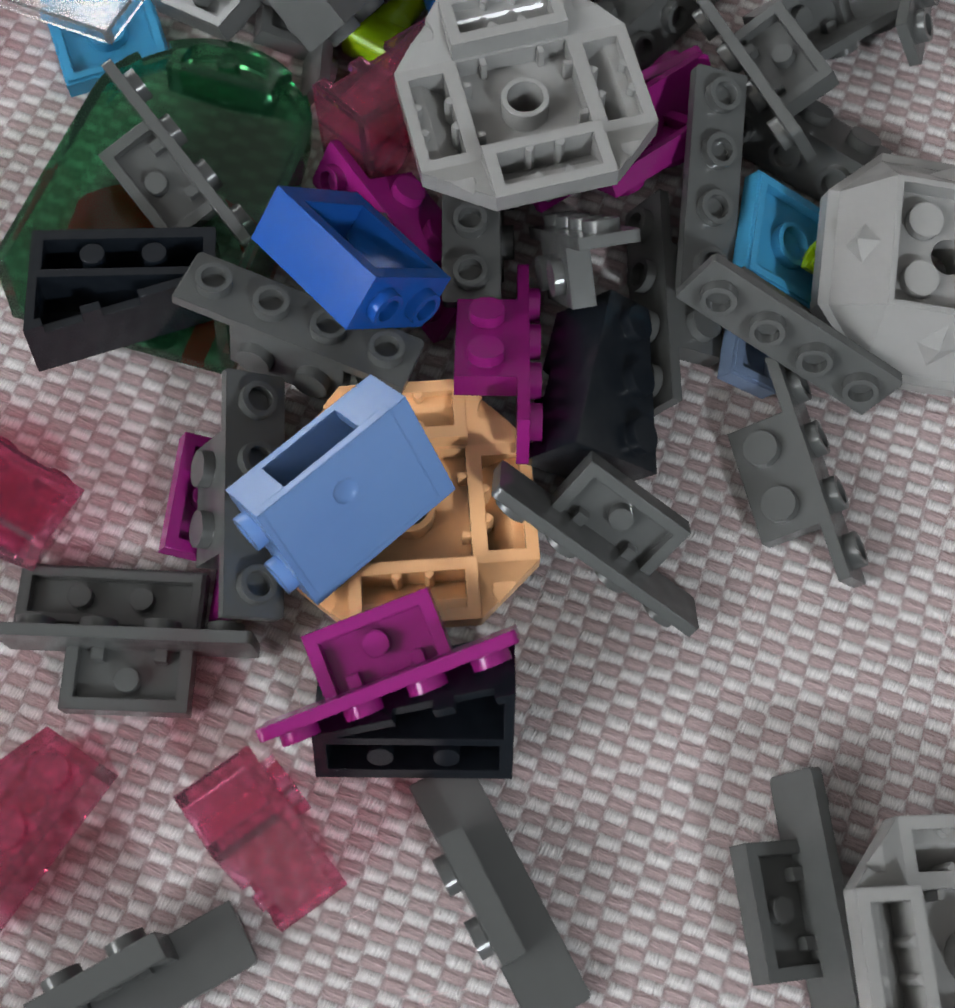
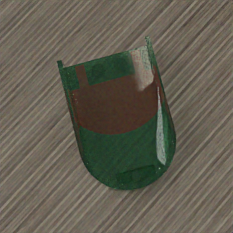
[0,38,312,374]

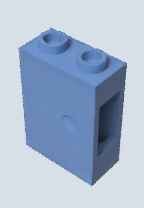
[226,374,456,605]

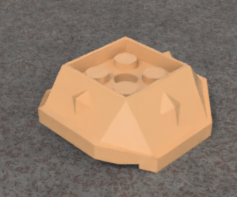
[296,379,540,628]

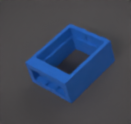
[251,185,451,330]

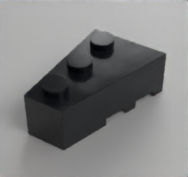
[23,227,221,372]
[527,289,658,481]
[312,642,516,779]

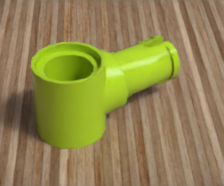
[342,0,426,77]

